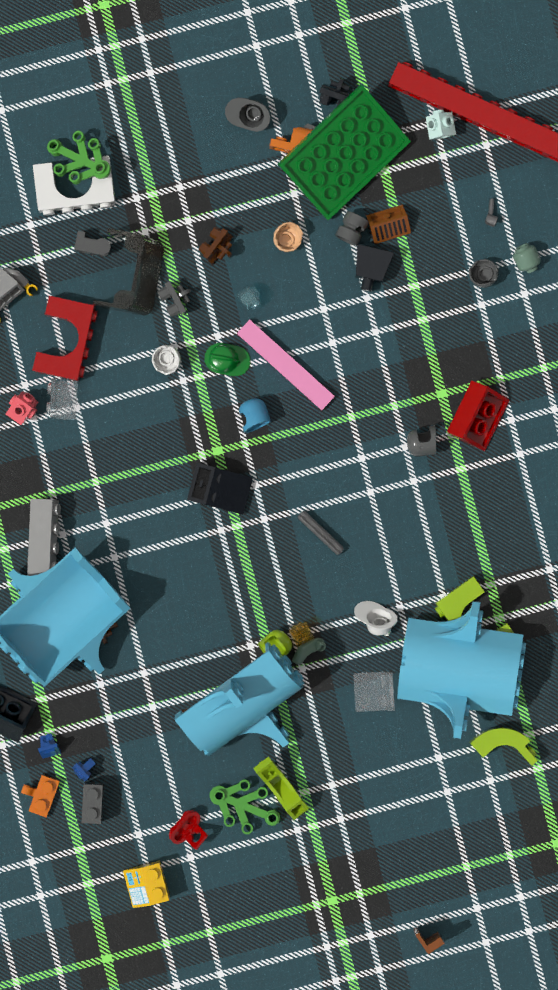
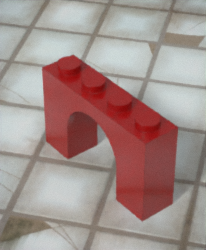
[32,296,98,382]

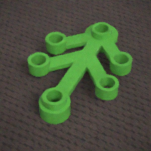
[47,131,111,184]
[210,779,280,834]

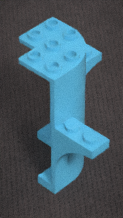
[0,548,130,687]
[397,602,526,739]
[175,642,304,756]

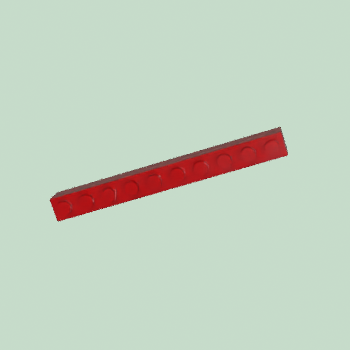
[388,62,558,162]

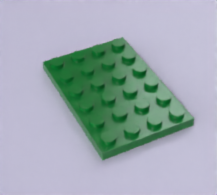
[277,84,411,220]

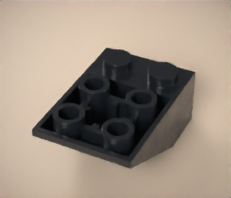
[187,463,253,515]

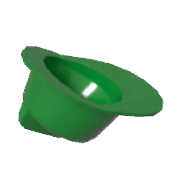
[205,343,250,376]

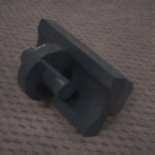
[319,78,350,106]

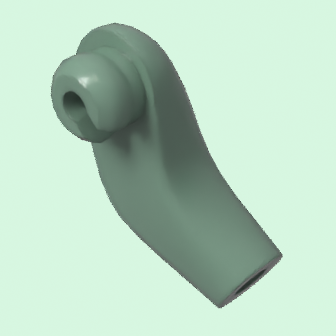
[292,638,326,665]

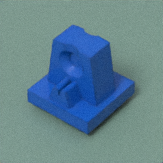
[38,733,61,758]
[72,758,96,782]

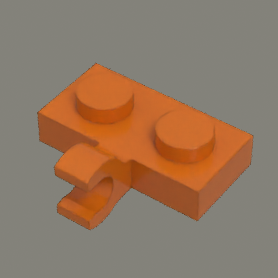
[21,774,60,818]

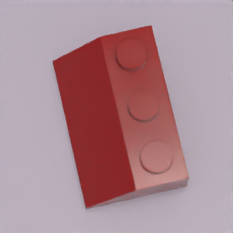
[447,381,509,451]

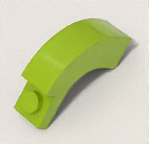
[469,727,538,766]
[253,757,309,820]

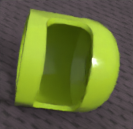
[257,630,292,656]

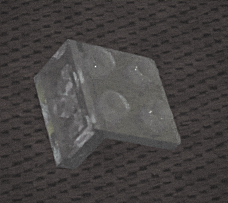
[47,378,78,420]
[353,671,395,712]

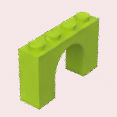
[435,576,514,633]

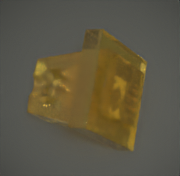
[289,622,314,647]

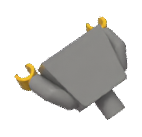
[0,268,38,322]

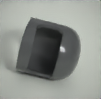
[407,425,436,457]

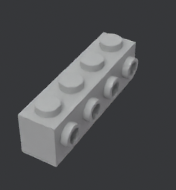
[27,499,61,576]

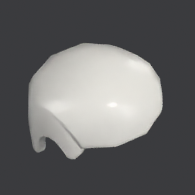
[152,345,181,375]

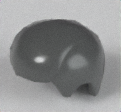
[469,259,499,288]

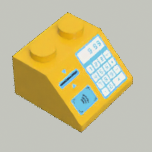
[123,860,170,908]

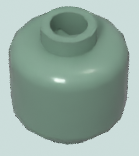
[513,243,541,273]

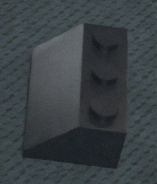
[0,685,38,743]

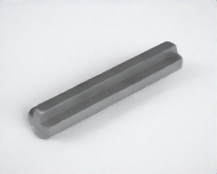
[298,511,344,555]

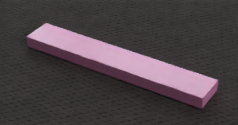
[237,319,335,411]

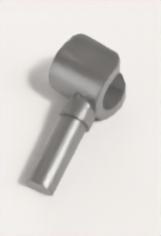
[485,199,498,227]

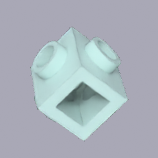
[426,109,456,140]

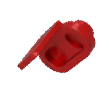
[169,810,208,850]

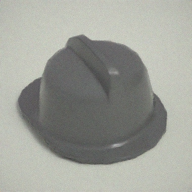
[225,97,270,132]

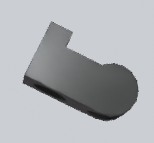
[74,231,111,257]

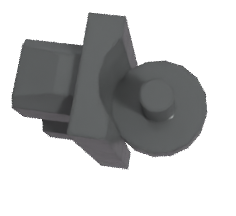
[157,281,191,317]

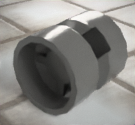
[335,211,369,246]

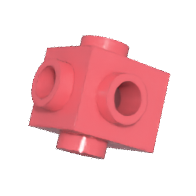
[6,391,39,425]

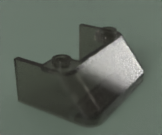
[93,228,164,316]

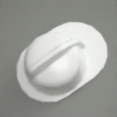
[354,601,397,636]

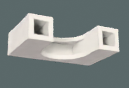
[33,156,116,215]

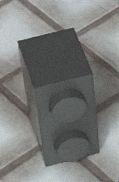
[81,782,104,824]

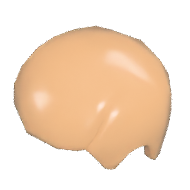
[273,222,303,252]

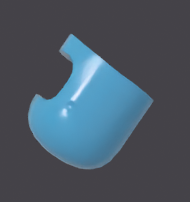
[239,398,271,433]

